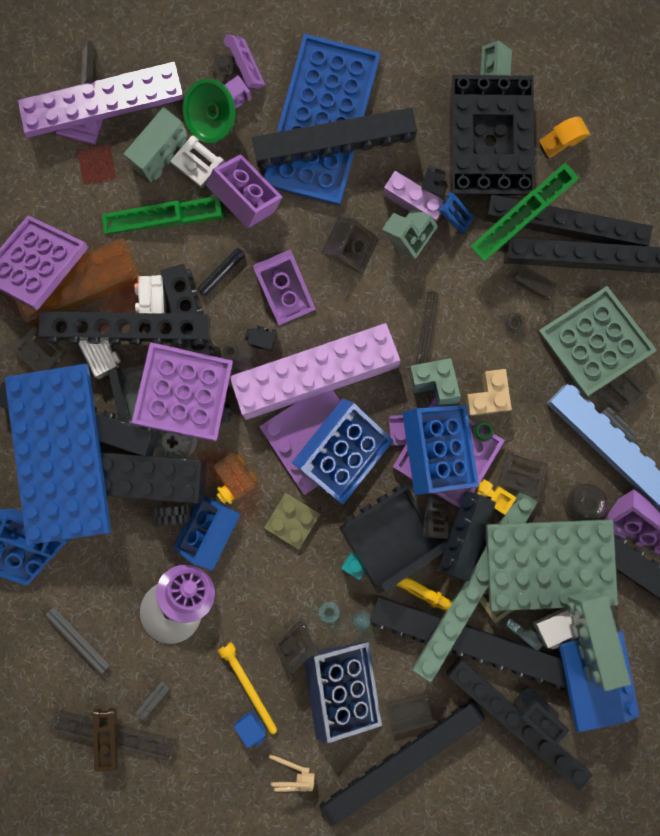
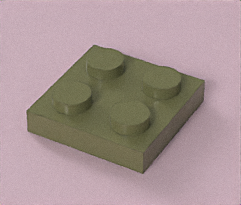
[264,493,320,549]

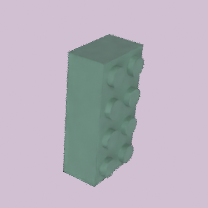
[567,590,631,691]

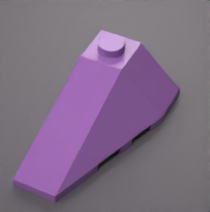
[604,490,660,555]

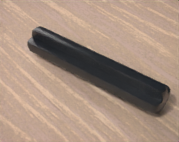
[198,248,245,296]

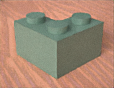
[382,208,438,259]
[410,358,460,407]

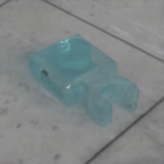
[506,619,543,651]

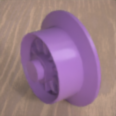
[156,565,215,623]

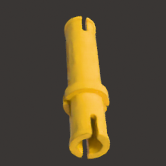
[396,577,452,612]

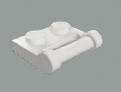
[170,136,225,188]

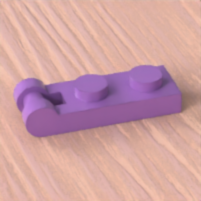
[224,34,265,89]

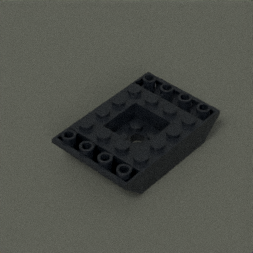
[450,75,534,195]

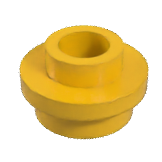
[217,485,235,504]

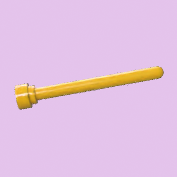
[217,642,277,734]

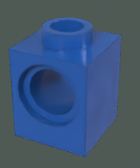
[234,710,267,748]

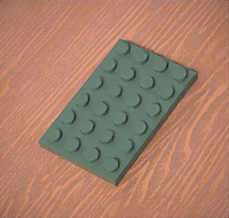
[486,519,618,611]

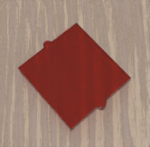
[77,144,116,184]

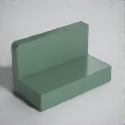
[480,40,512,75]

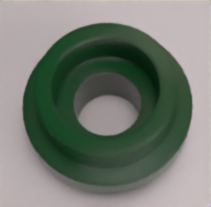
[473,421,494,442]

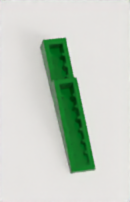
[470,163,579,262]
[102,196,225,235]

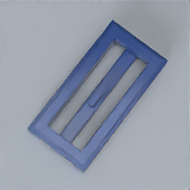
[438,193,474,234]

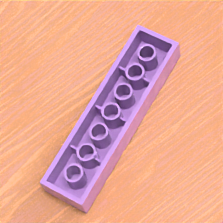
[230,323,400,420]

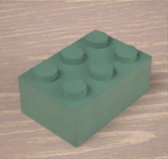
[124,107,189,183]

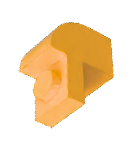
[539,117,591,158]

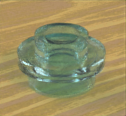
[319,602,340,623]
[353,610,370,631]

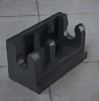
[421,164,446,195]

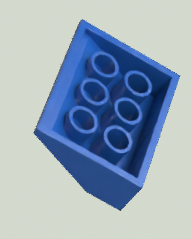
[291,399,394,505]
[402,405,479,495]
[559,631,640,732]

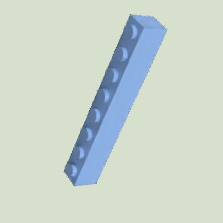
[546,384,660,511]

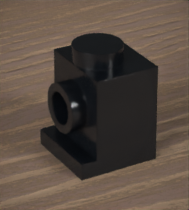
[245,326,277,352]

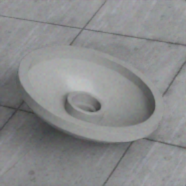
[140,584,201,644]

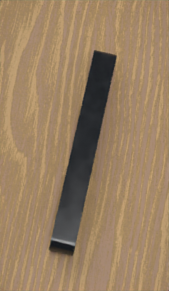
[319,699,485,826]

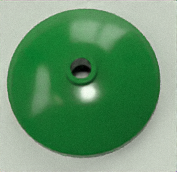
[183,78,235,143]

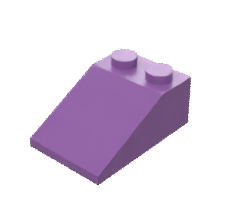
[253,250,316,325]

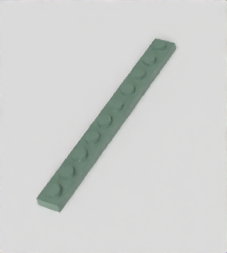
[412,491,537,682]

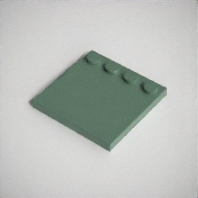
[539,286,657,398]

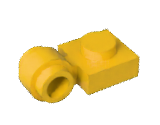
[474,479,516,515]

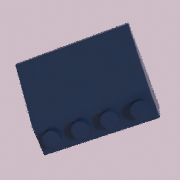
[303,642,382,744]

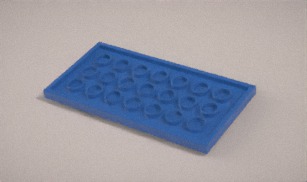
[264,34,381,206]
[4,364,111,545]

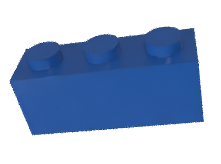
[173,495,240,571]

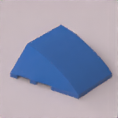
[0,509,69,586]

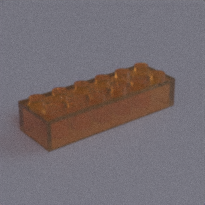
[15,238,142,327]

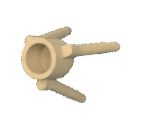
[268,754,314,792]

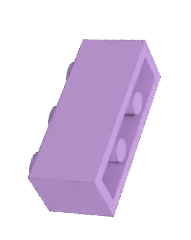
[383,171,444,222]

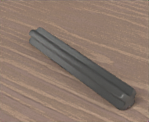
[45,608,109,674]

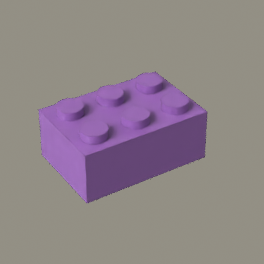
[206,154,282,228]

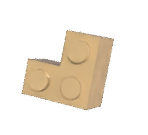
[464,369,512,416]

